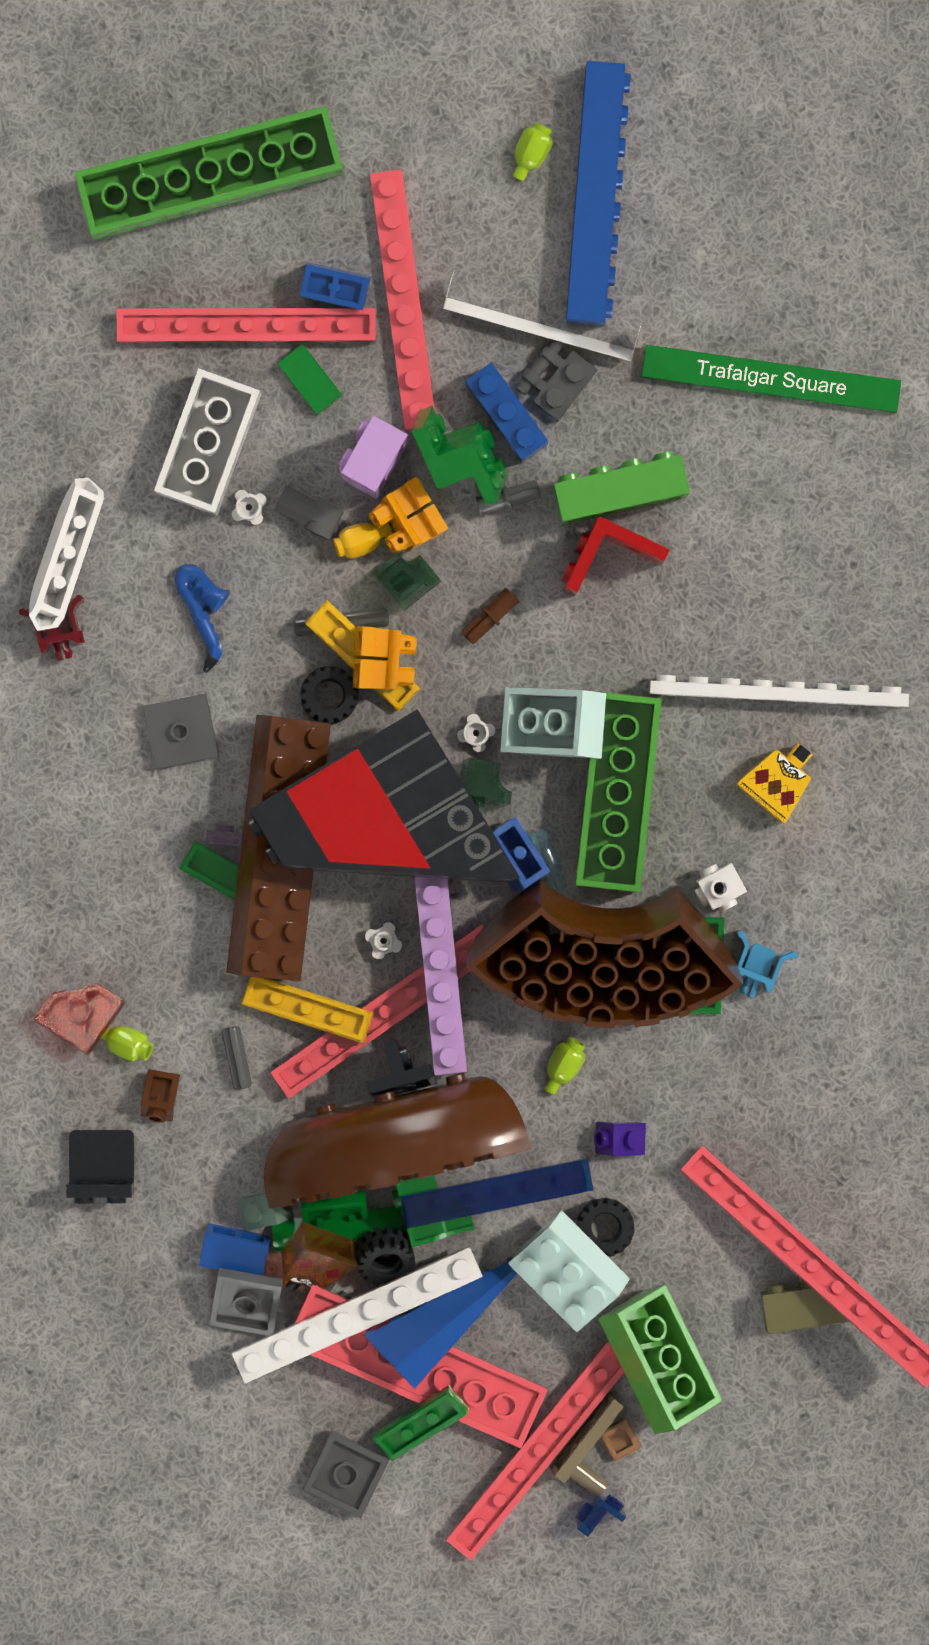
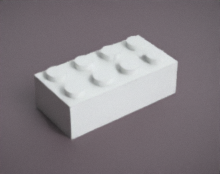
[154,368,261,516]

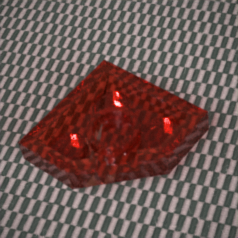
[34,983,125,1056]

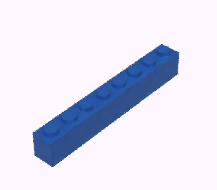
[566,61,631,326]

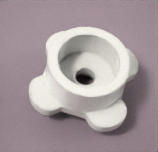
[232,490,267,525]
[457,714,495,752]
[365,922,402,959]

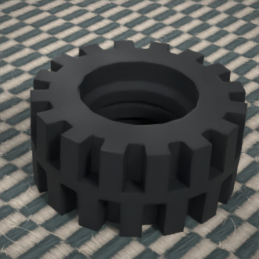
[300,666,359,724]
[576,1197,634,1257]
[355,1226,415,1286]

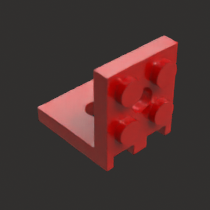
[561,516,670,596]

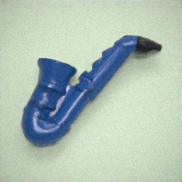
[174,564,230,673]

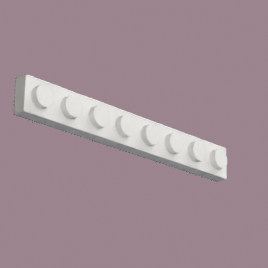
[648,675,909,708]
[232,1246,483,1383]

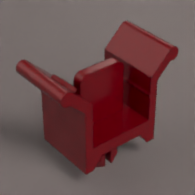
[19,595,85,661]

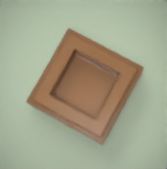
[601,1417,642,1462]

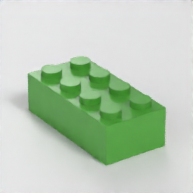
[552,451,690,526]
[598,1285,722,1434]

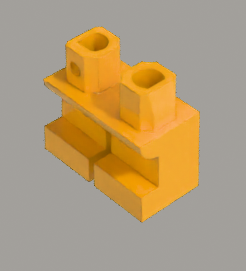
[369,476,449,554]
[353,626,417,689]

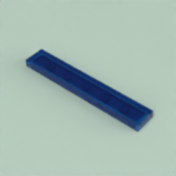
[400,1158,593,1228]

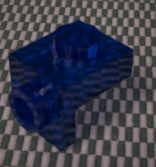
[576,1494,626,1537]

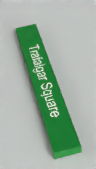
[641,345,902,413]

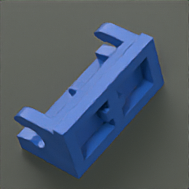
[300,262,372,310]
[199,1223,271,1275]

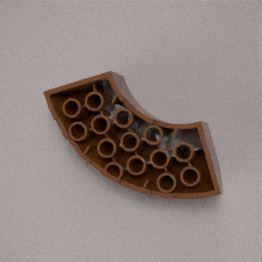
[466,878,743,1028]
[264,1073,531,1209]

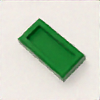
[277,344,342,415]
[179,840,239,900]

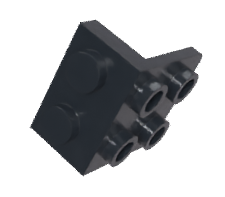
[66,1130,134,1204]

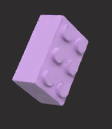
[339,415,408,499]

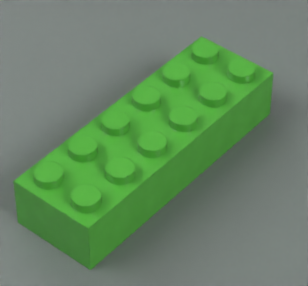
[574,691,662,893]

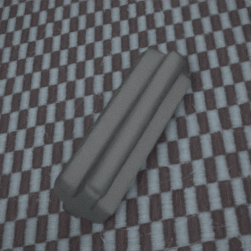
[222,1026,252,1090]

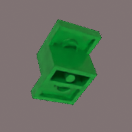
[412,406,507,505]

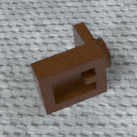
[141,1069,180,1123]

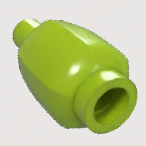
[512,122,553,182]
[95,1024,154,1061]
[544,1037,586,1095]

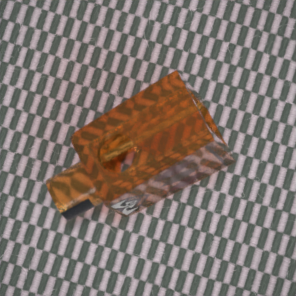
[281,1222,357,1290]

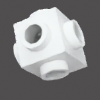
[694,863,747,912]

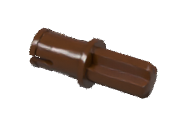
[462,587,519,644]

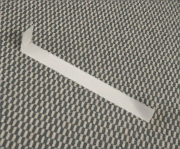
[443,272,641,361]

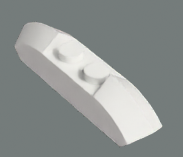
[29,478,104,631]

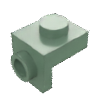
[238,1193,294,1231]

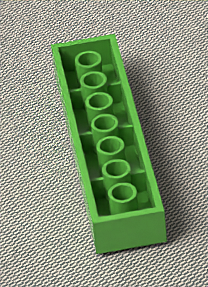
[74,106,344,240]

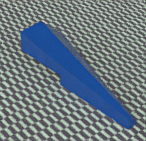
[364,1257,517,1389]

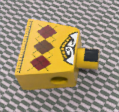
[736,743,812,823]

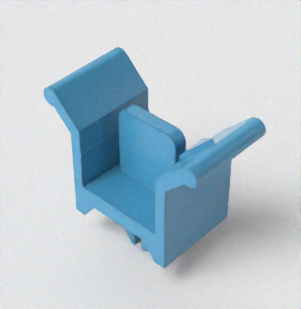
[735,930,798,998]

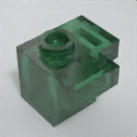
[373,553,441,612]
[460,757,512,808]

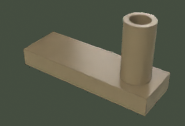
[550,1392,624,1497]

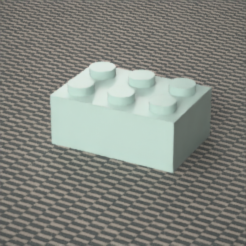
[500,687,606,759]
[508,1210,630,1332]

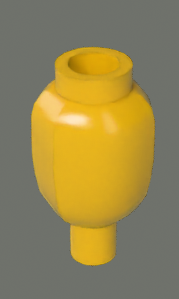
[333,522,392,559]

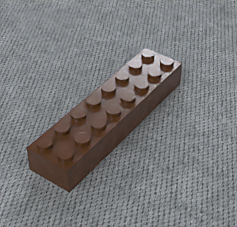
[226,715,331,981]

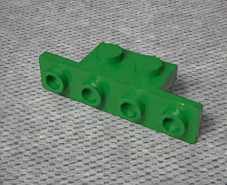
[272,1191,402,1251]

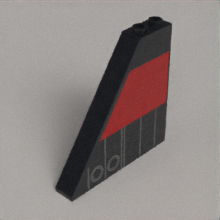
[246,709,520,883]

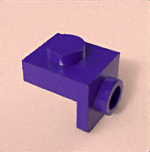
[594,1121,646,1156]

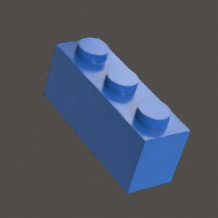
[465,362,549,463]

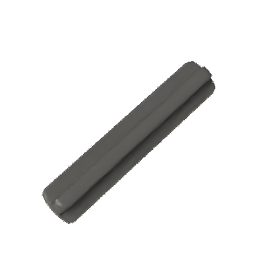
[293,608,389,636]

